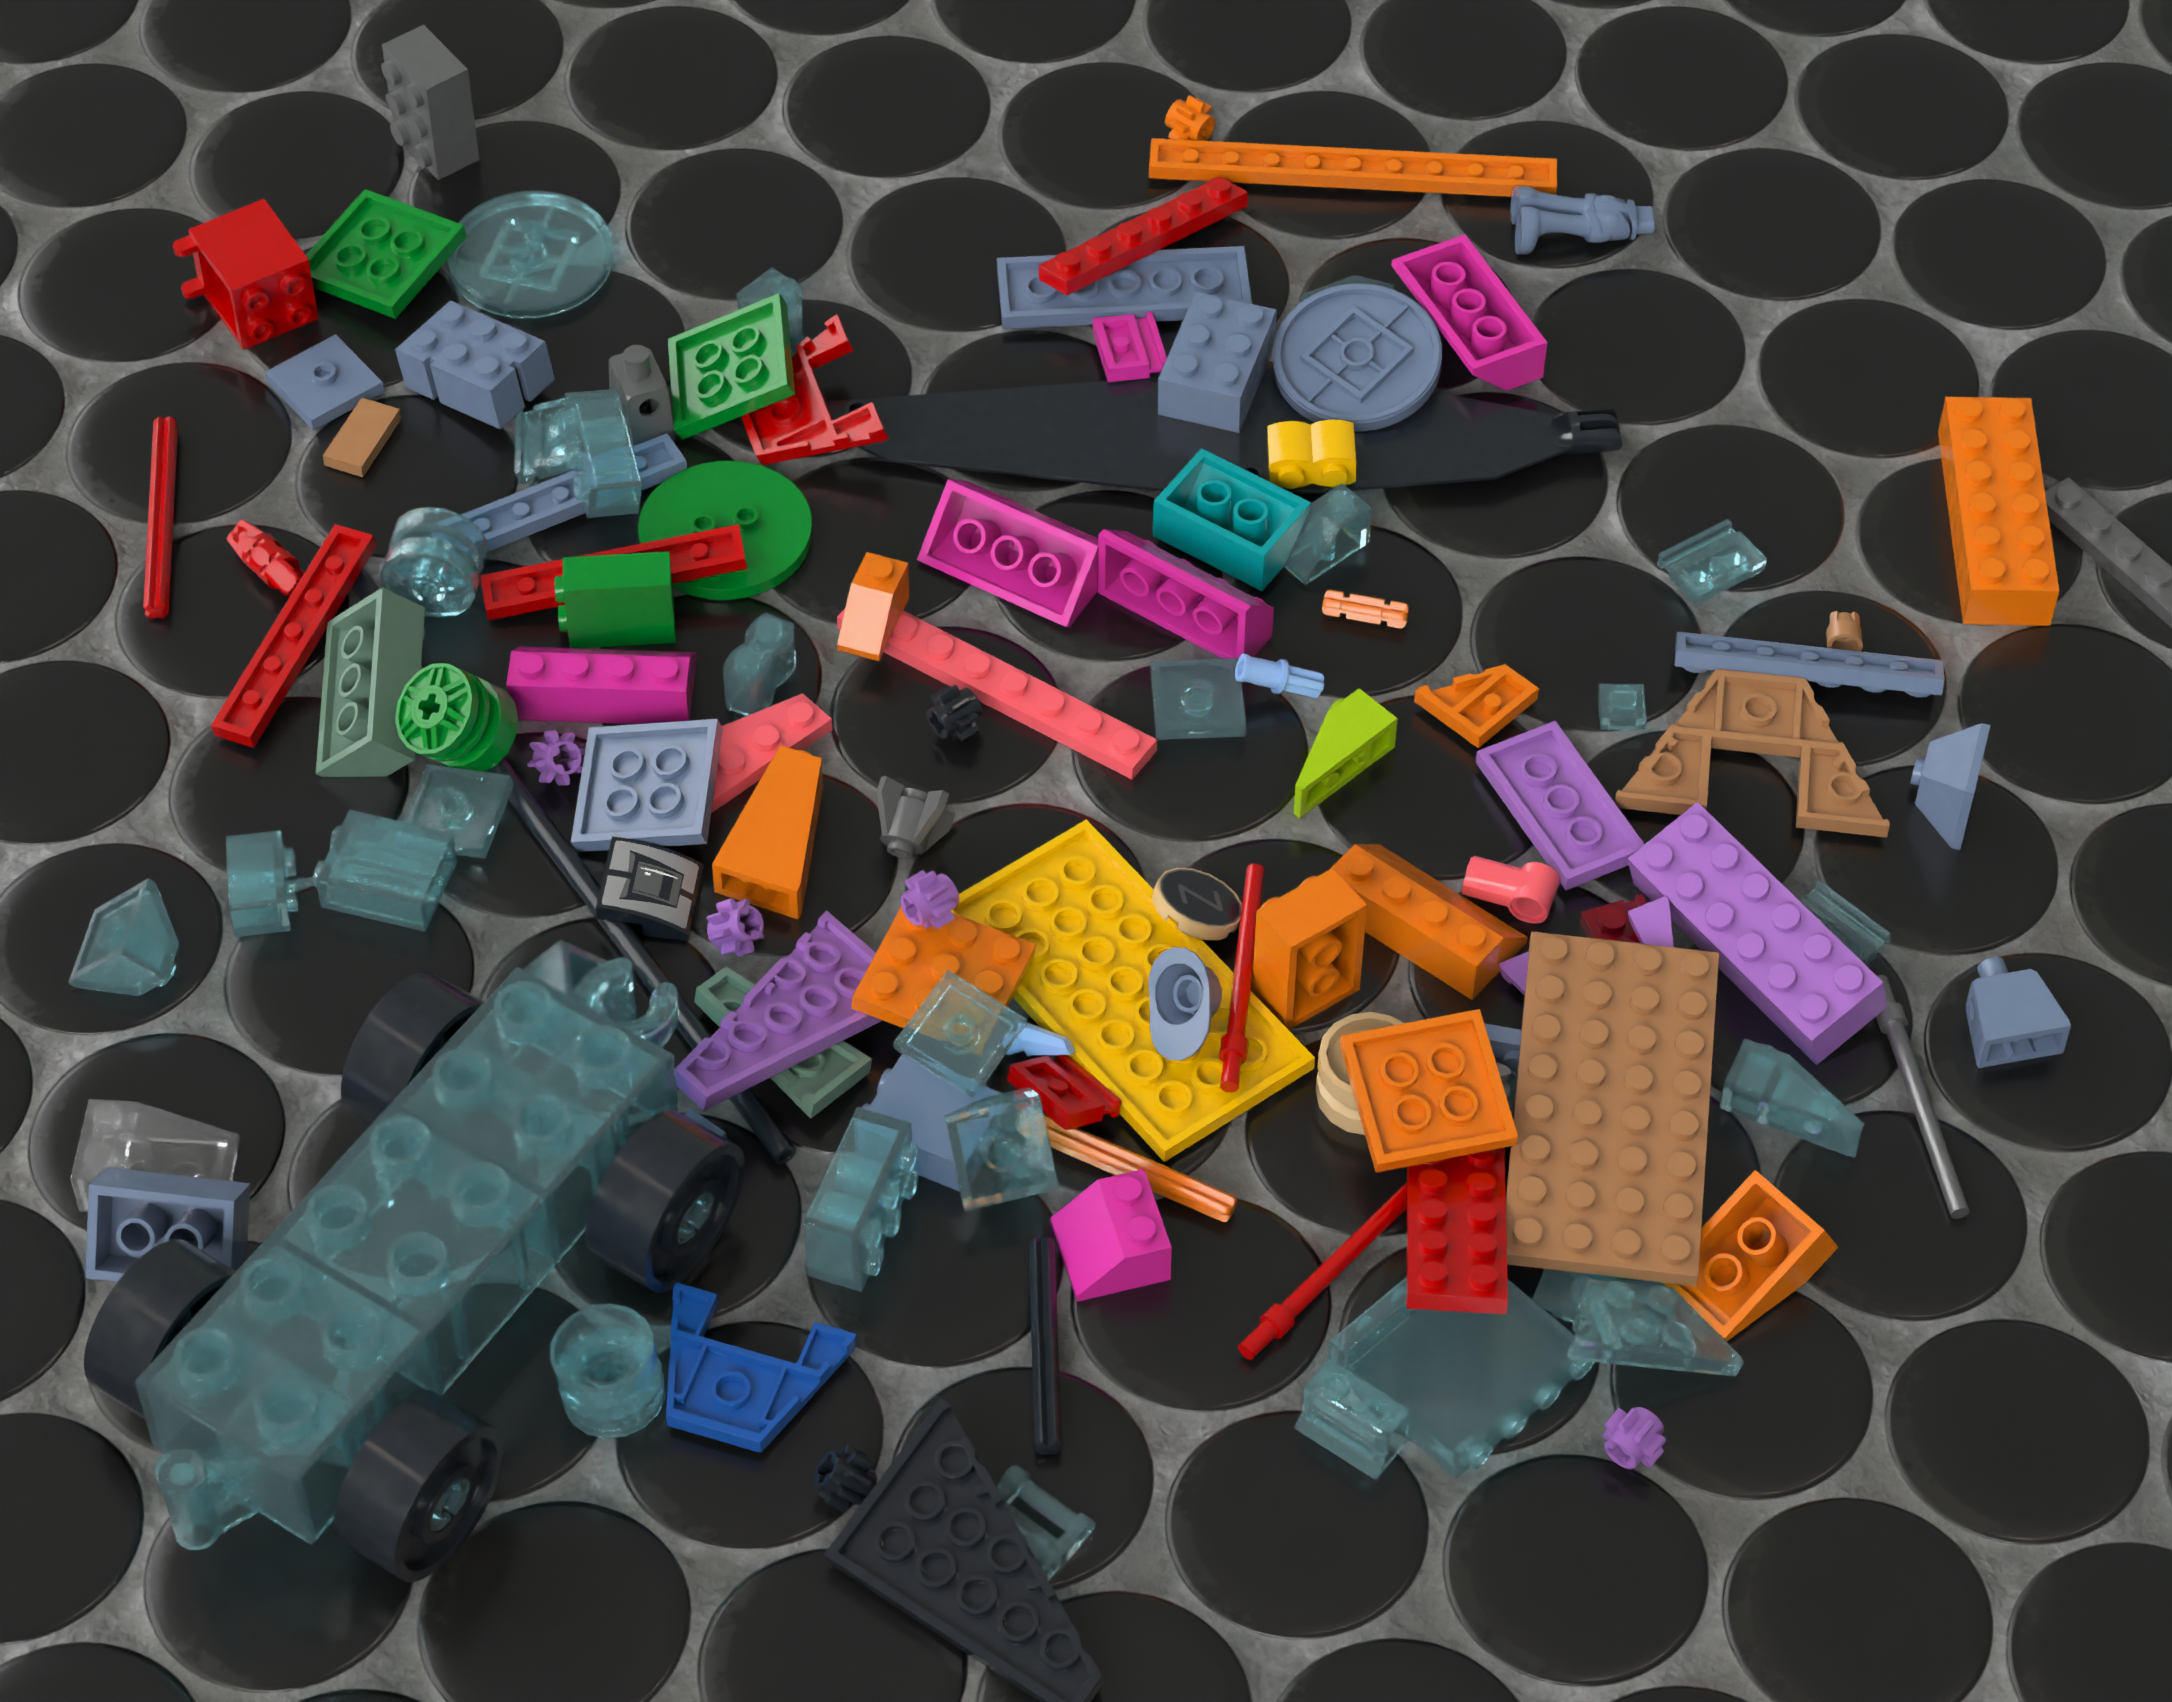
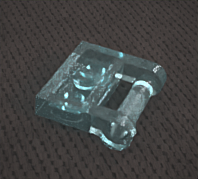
[996,1464,1096,1580]

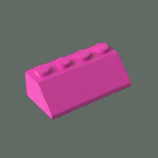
[1391,234,1547,391]
[917,479,1098,627]
[1098,529,1274,666]
[506,646,697,724]

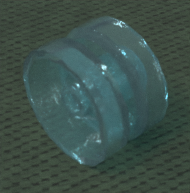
[380,507,488,618]

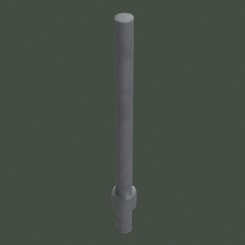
[1876,975,1970,1219]

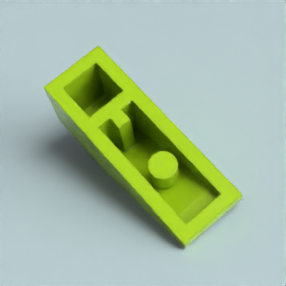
[1293,688,1398,818]

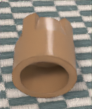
[1826,611,1863,651]

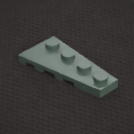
[694,966,872,1119]

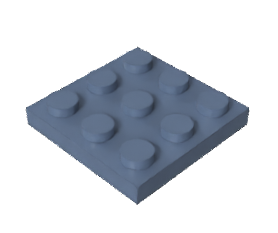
[571,719,723,852]

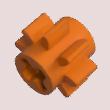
[1165,95,1216,141]

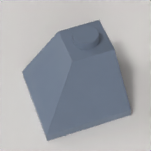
[1910,723,1991,850]

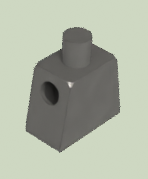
[609,345,675,447]

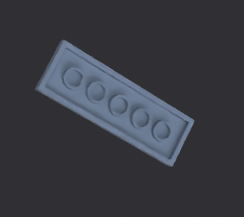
[997,246,1252,329]

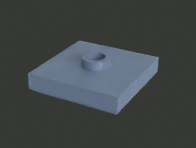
[265,334,384,430]

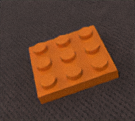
[851,907,1036,1058]
[1339,1009,1518,1173]

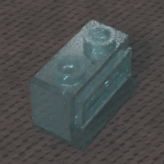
[1294,1358,1411,1480]

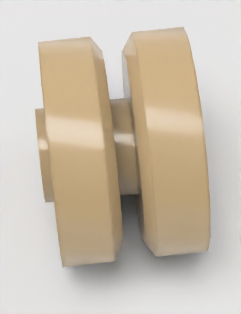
[1315,1012,1404,1135]

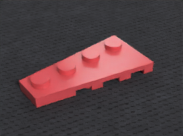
[711,693,832,813]

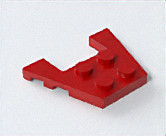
[741,315,889,465]

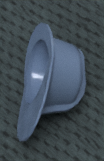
[1149,947,1222,1061]

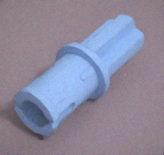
[1235,653,1324,698]

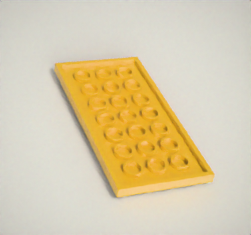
[951,819,1315,1162]

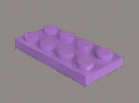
[1476,721,1645,890]

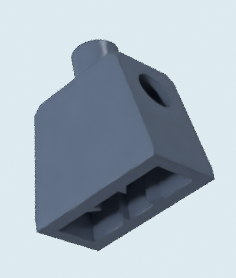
[1966,957,2071,1068]

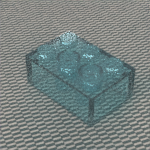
[804,1107,919,1292]

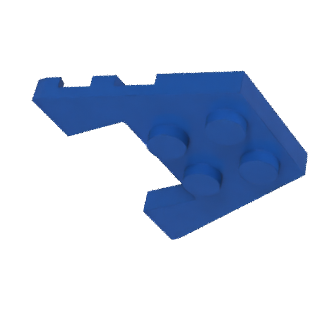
[666,1282,857,1453]

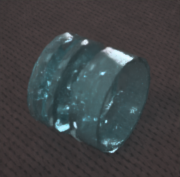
[550,1303,666,1439]

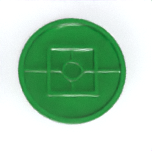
[638,461,812,600]

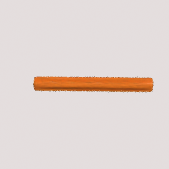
[1017,1108,1237,1222]

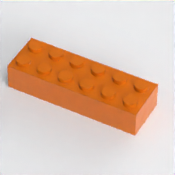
[1938,397,2059,626]

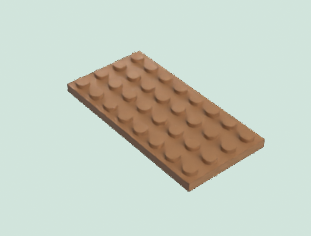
[1506,931,1719,1286]

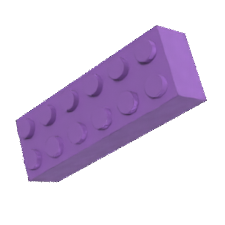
[1627,802,1888,1065]

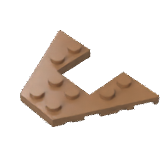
[1615,669,1890,837]

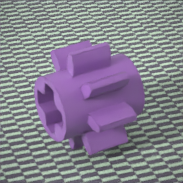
[527,730,585,785]
[900,870,959,930]
[706,898,764,957]
[1602,1407,1666,1469]

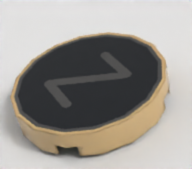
[1152,868,1242,940]

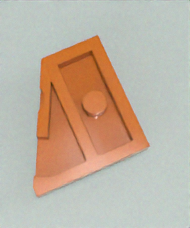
[1414,664,1539,748]

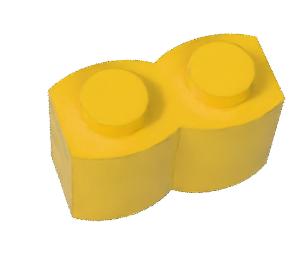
[1267,420,1356,489]

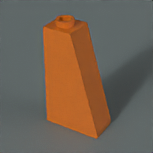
[712,745,823,920]

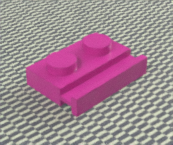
[1092,312,1167,382]

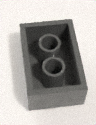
[381,25,479,180]

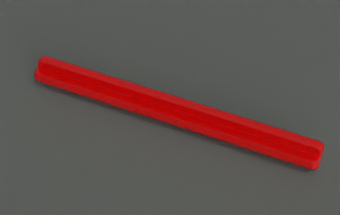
[143,416,178,619]

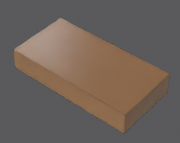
[323,398,401,477]

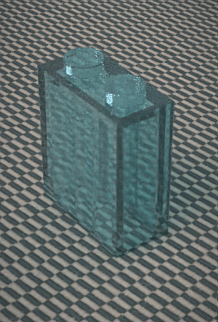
[313,810,457,932]

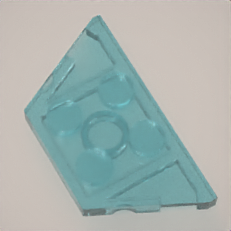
[1567,1279,1744,1377]

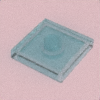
[1150,658,1246,740]
[397,764,514,859]
[893,970,1027,1099]

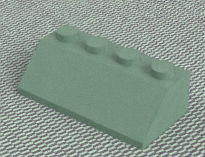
[316,587,425,777]

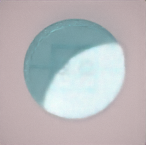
[447,191,613,318]

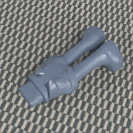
[1511,186,1655,255]

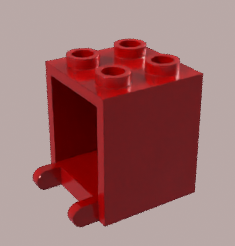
[173,199,319,350]

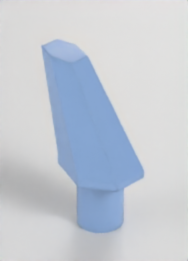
[1002,1023,1075,1057]

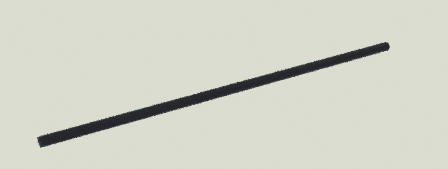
[352,568,796,1164]

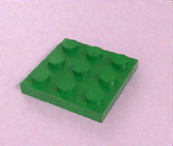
[306,189,467,319]
[668,293,795,440]

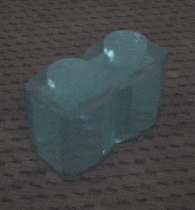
[723,613,796,716]

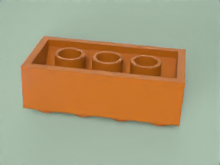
[1329,844,1528,1000]

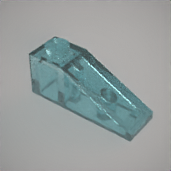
[1720,1039,1864,1158]

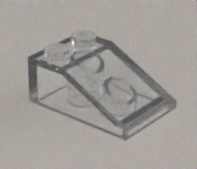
[70,1099,240,1212]

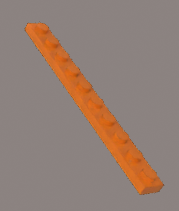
[1149,138,1557,197]

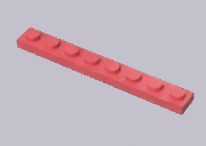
[837,609,1157,780]

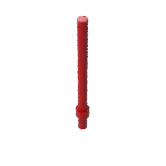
[1219,864,1265,1093]
[1238,1182,1407,1360]

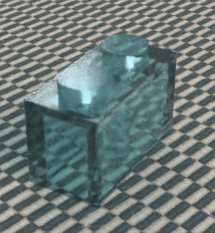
[225,830,298,937]

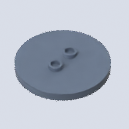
[1272,283,1442,432]

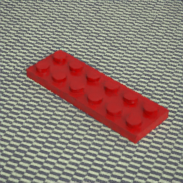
[1406,1147,1508,1314]

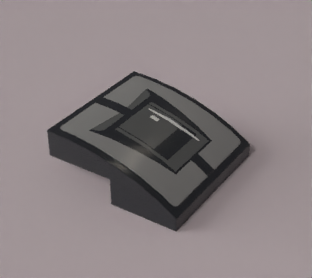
[596,836,704,941]

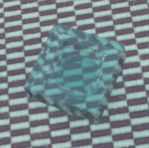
[1597,684,1647,730]

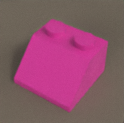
[1050,1169,1172,1302]

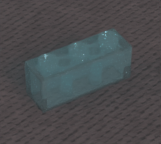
[558,389,642,518]

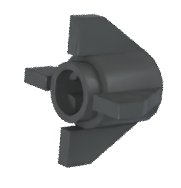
[876,776,955,859]

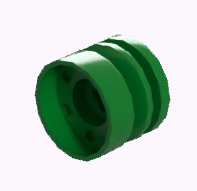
[395,663,518,774]

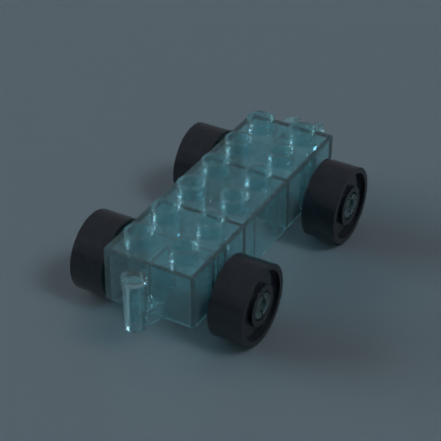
[84,958,745,1582]

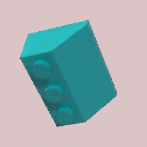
[1153,448,1311,591]

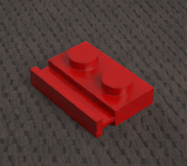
[1007,1055,1122,1130]

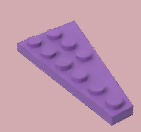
[673,910,882,1111]

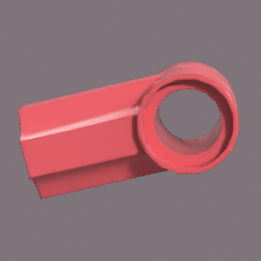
[1462,856,1560,924]

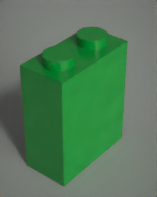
[554,552,676,648]

